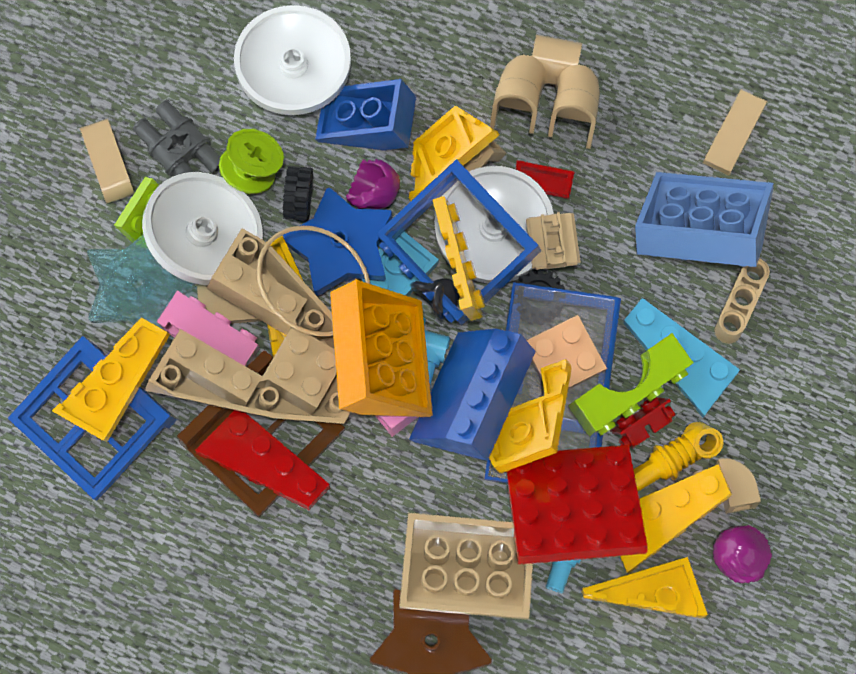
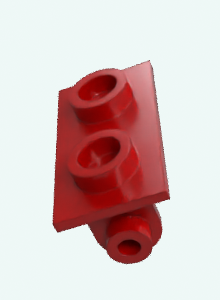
[610,397,675,449]

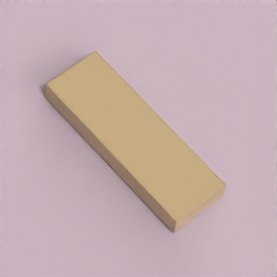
[703,90,767,175]

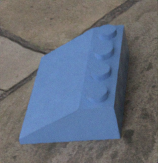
[635,172,773,267]

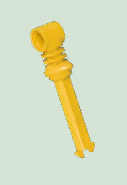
[634,422,724,492]

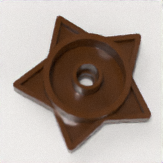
[370,589,492,674]

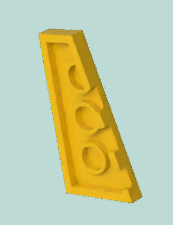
[433,196,485,321]

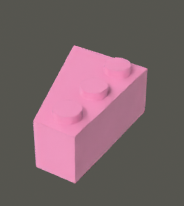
[157,290,260,367]

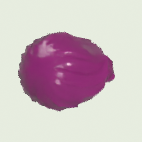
[346,159,400,210]
[713,525,772,583]

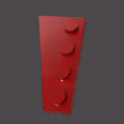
[195,410,330,510]

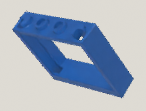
[377,159,541,326]

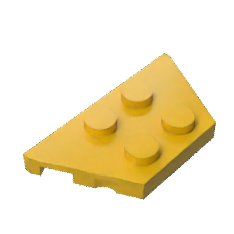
[409,106,499,201]

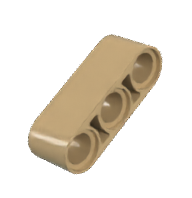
[80,119,134,204]
[715,259,770,344]

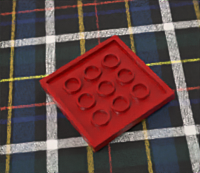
[506,445,648,565]

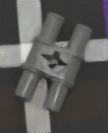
[133,100,220,176]

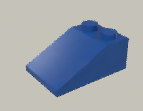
[315,79,417,150]

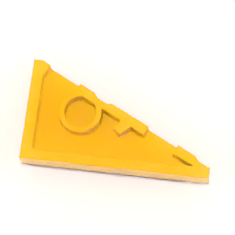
[582,557,708,619]

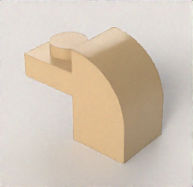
[693,458,761,514]

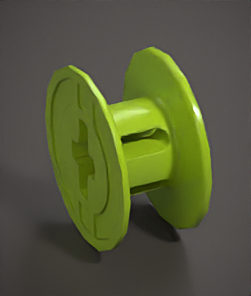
[219,129,284,194]

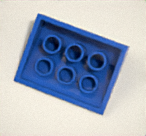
[409,329,536,461]

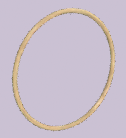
[257,226,370,337]

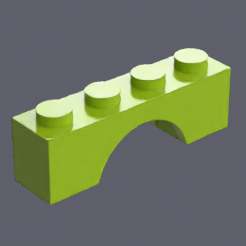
[568,333,694,436]

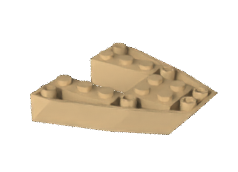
[145,228,351,424]

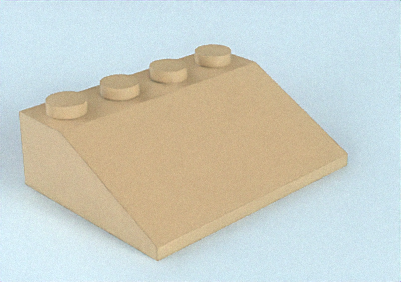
[399,513,533,620]

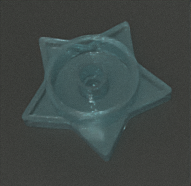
[87,235,199,329]

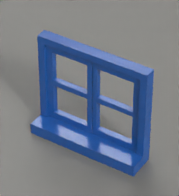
[8,336,177,501]

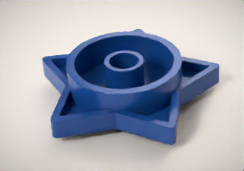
[282,188,393,296]

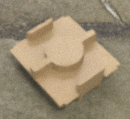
[526,212,581,270]

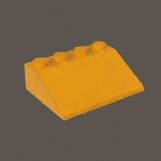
[330,280,433,417]

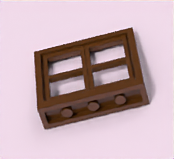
[177,350,345,518]

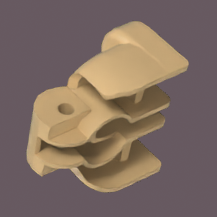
[490,35,600,149]

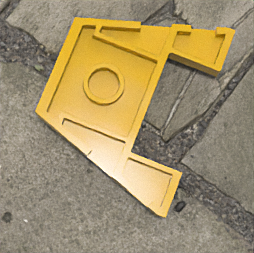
[489,359,572,473]

